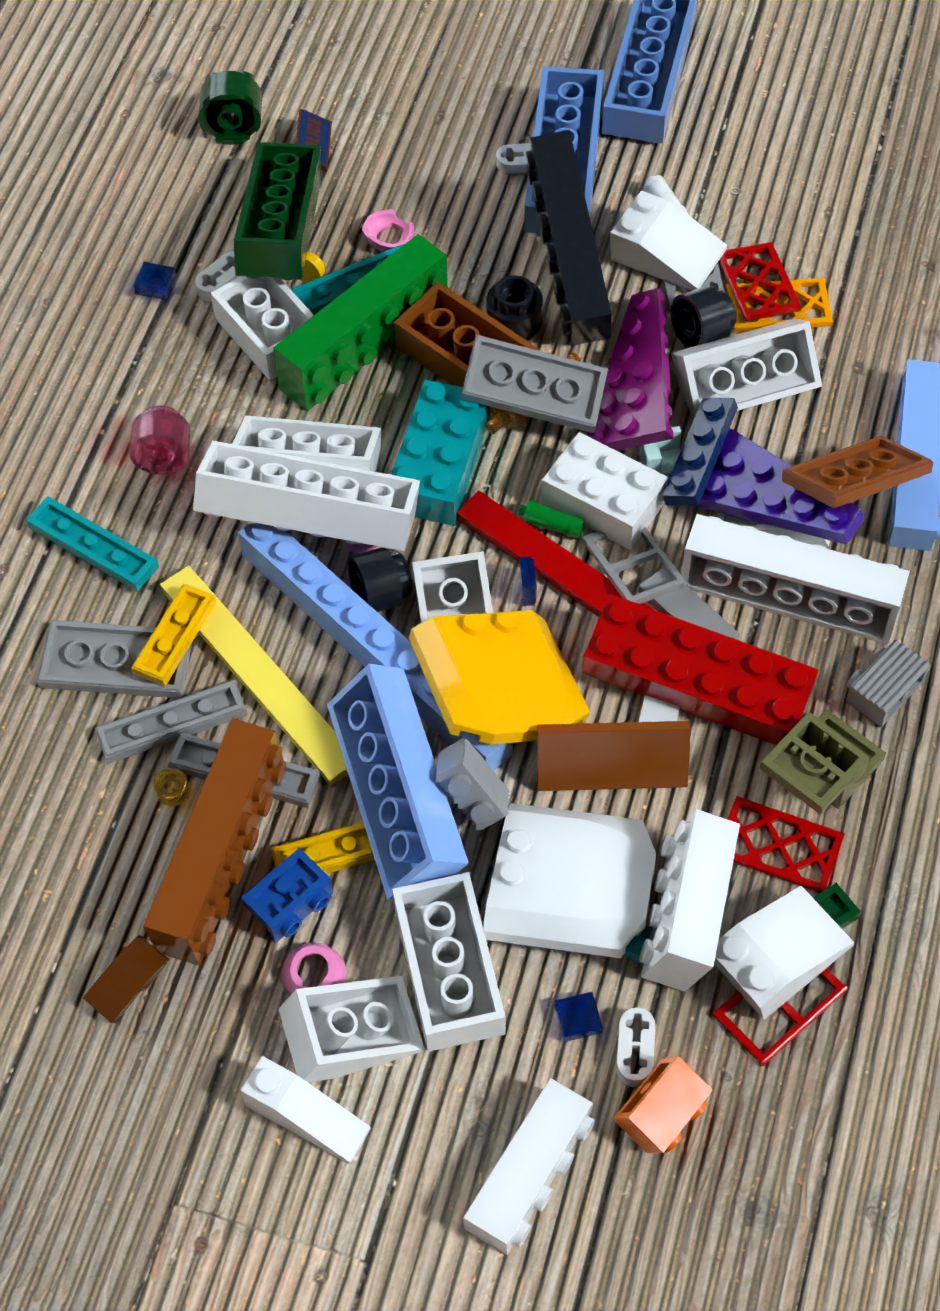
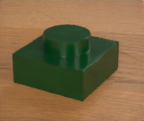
[813,882,861,929]

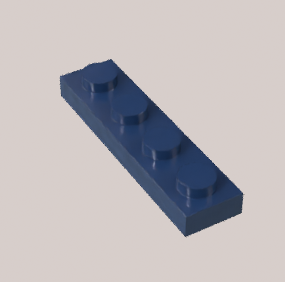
[662,398,738,506]

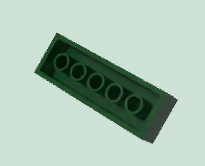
[234,142,321,280]

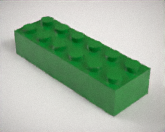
[273,234,448,411]

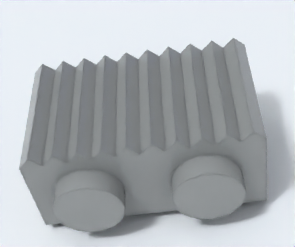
[846,639,930,727]
[435,738,510,830]

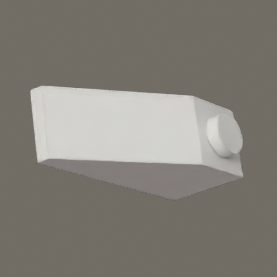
[240,1056,371,1164]

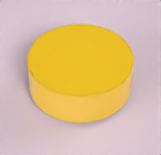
[300,251,325,283]

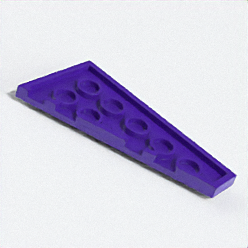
[696,428,865,544]

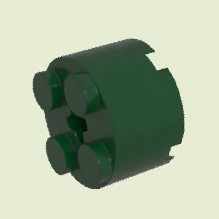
[198,71,262,145]

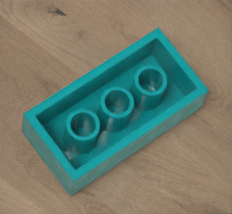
[391,380,491,526]

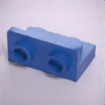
[241,848,333,943]

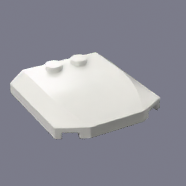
[483,803,656,958]

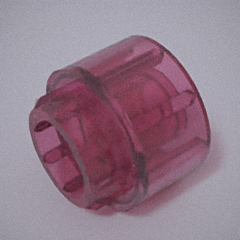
[129,405,191,475]

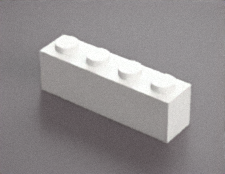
[464,1078,595,1255]

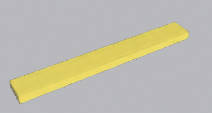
[160,565,348,786]

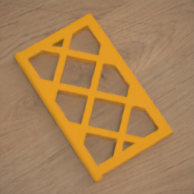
[725,278,833,333]

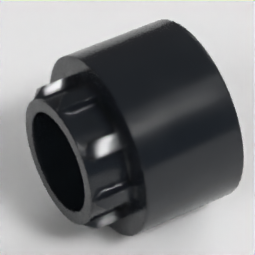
[486,275,543,341]
[670,286,736,348]
[347,547,412,612]

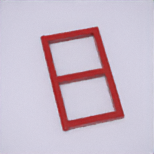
[712,968,848,1066]

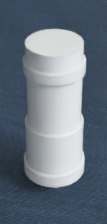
[644,175,689,215]

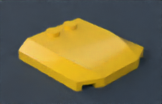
[409,610,590,745]

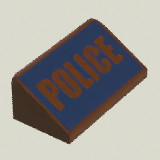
[296,109,332,171]

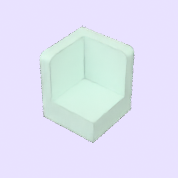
[638,426,682,477]

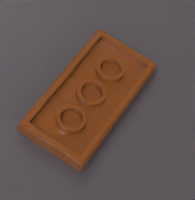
[782,436,933,508]
[537,721,691,791]

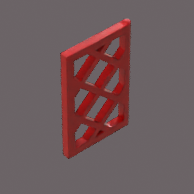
[719,242,802,321]
[727,796,845,893]

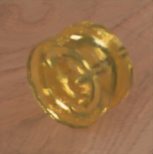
[153,768,189,806]

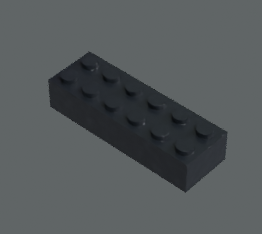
[526,130,612,346]

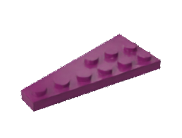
[586,288,674,451]

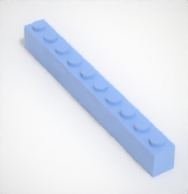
[238,523,513,771]

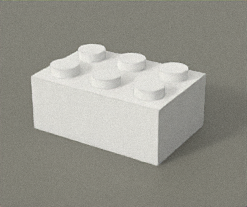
[210,276,314,380]
[541,432,669,550]

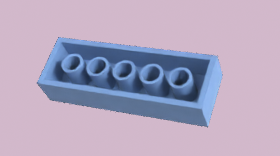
[327,663,469,900]

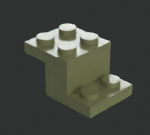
[760,709,886,815]

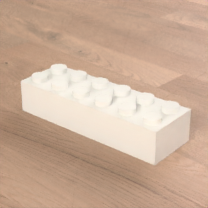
[193,440,420,551]
[682,514,910,644]

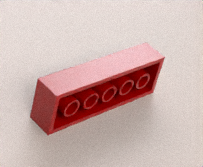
[582,594,819,745]

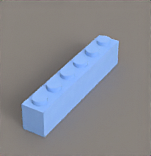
[889,359,940,551]

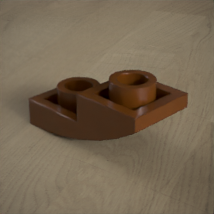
[83,935,170,1023]

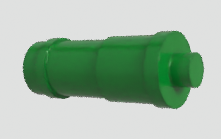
[518,500,585,539]

